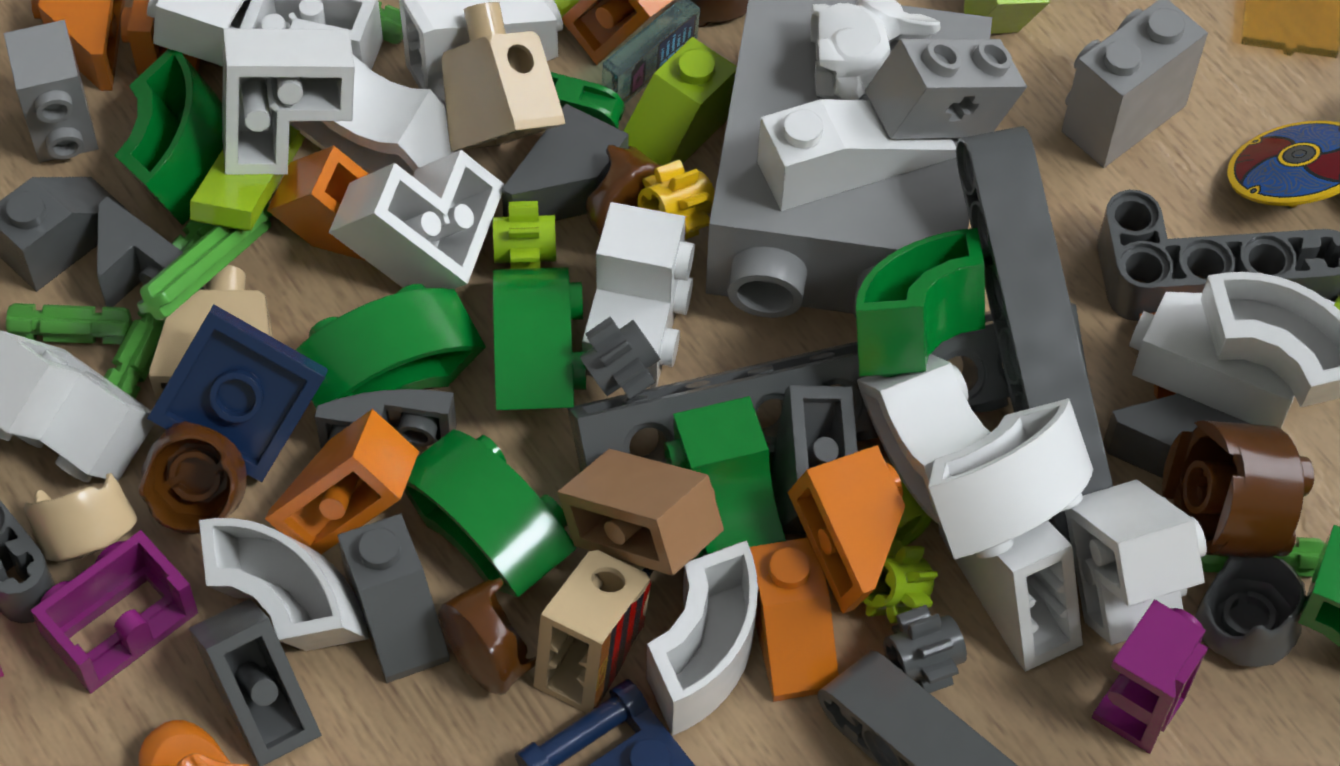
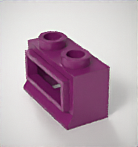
[30,530,198,694]
[1092,599,1208,754]

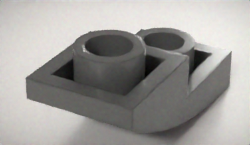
[315,389,457,449]

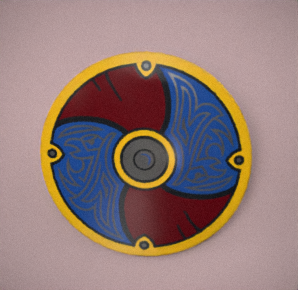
[1227,121,1340,208]

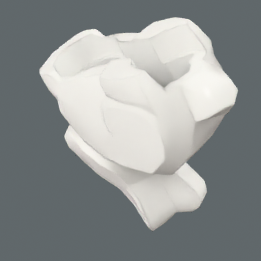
[810,0,941,100]

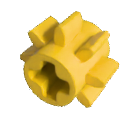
[638,160,715,240]

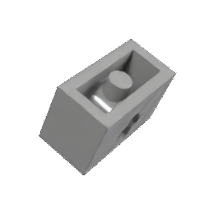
[4,20,99,163]
[865,39,1027,139]

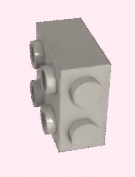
[1061,0,1208,168]

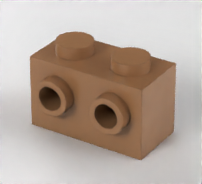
[557,448,724,576]

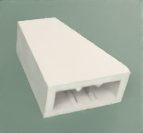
[399,0,563,101]
[1129,292,1335,429]
[938,520,1083,672]

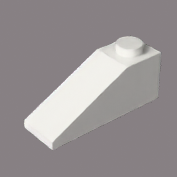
[757,99,956,211]

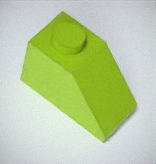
[623,37,737,166]

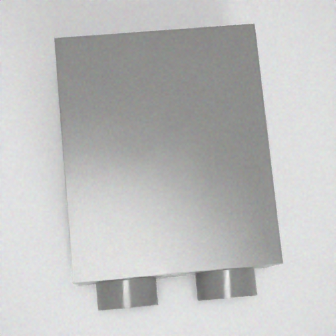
[706,0,993,318]

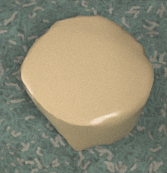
[24,473,137,561]

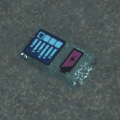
[602,0,700,104]

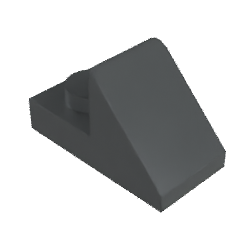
[97,196,204,307]

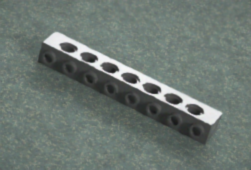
[567,302,1088,472]

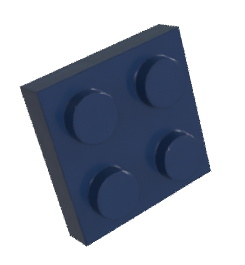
[147,304,328,482]

